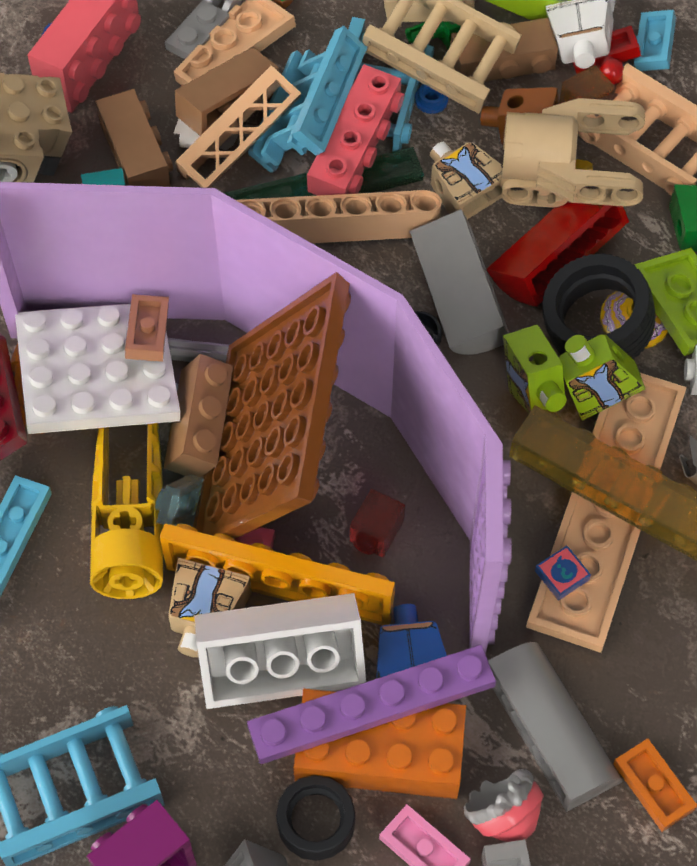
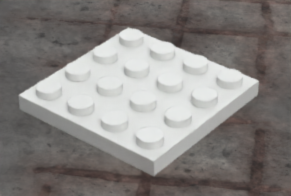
[15,304,180,434]

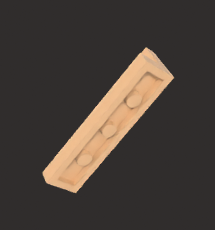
[176,65,301,187]

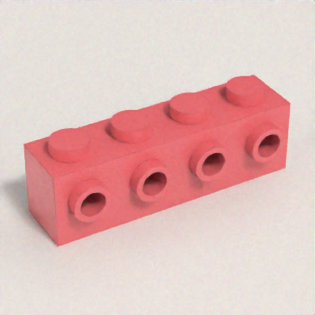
[307,64,405,196]

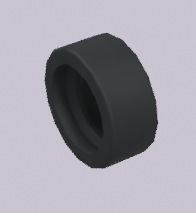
[276,775,355,861]

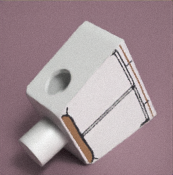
[546,0,614,69]

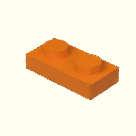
[613,738,697,832]

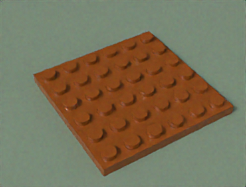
[193,271,351,539]

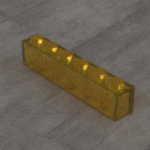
[509,405,697,561]

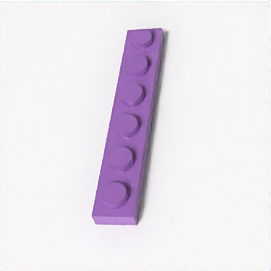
[247,645,496,765]

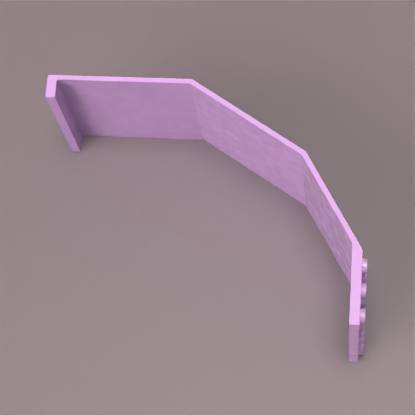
[0,181,511,655]

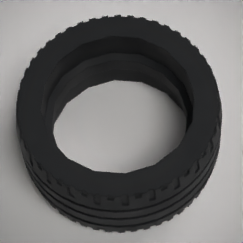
[543,254,656,360]

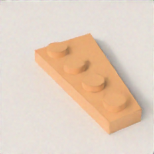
[174,0,296,85]

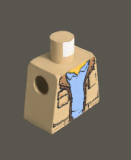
[430,141,503,219]
[169,558,252,658]

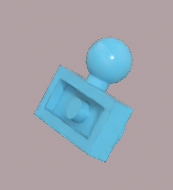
[634,9,676,71]

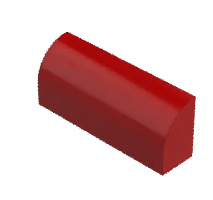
[487,187,629,307]

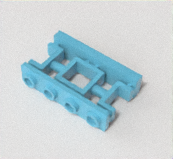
[248,26,367,173]

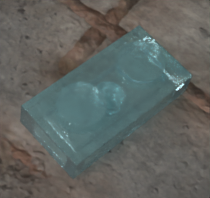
[156,474,204,526]

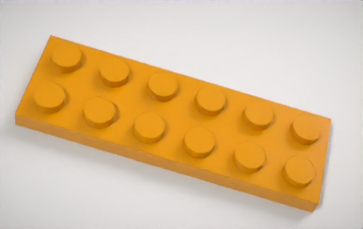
[160,523,395,625]

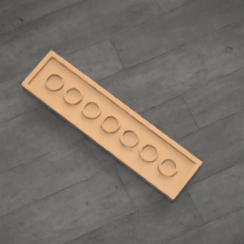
[526,373,687,653]

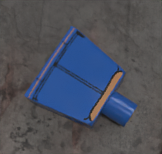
[376,604,447,679]

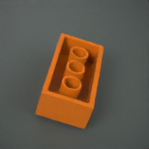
[294,688,466,799]

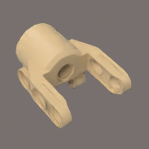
[500,98,645,208]

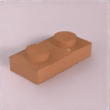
[125,294,169,362]

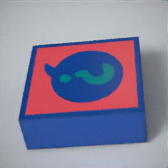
[535,545,591,601]

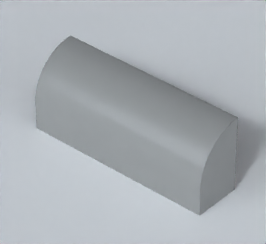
[410,209,510,355]
[488,642,623,812]

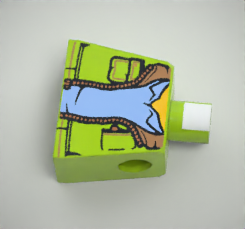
[503,324,567,415]
[559,334,646,421]

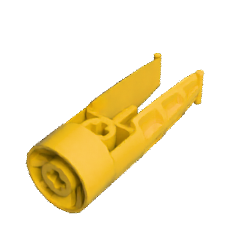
[90,423,163,599]

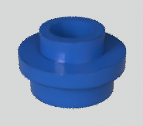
[415,84,448,114]

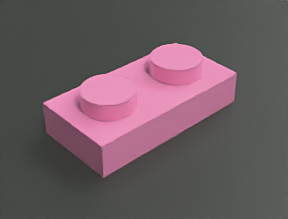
[379,804,471,866]

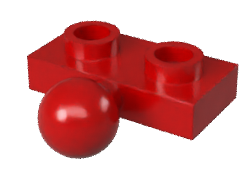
[572,25,641,86]

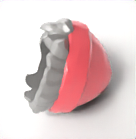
[464,769,544,842]

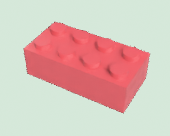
[27,0,141,113]

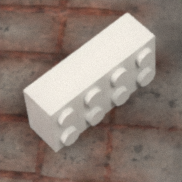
[194,593,366,709]

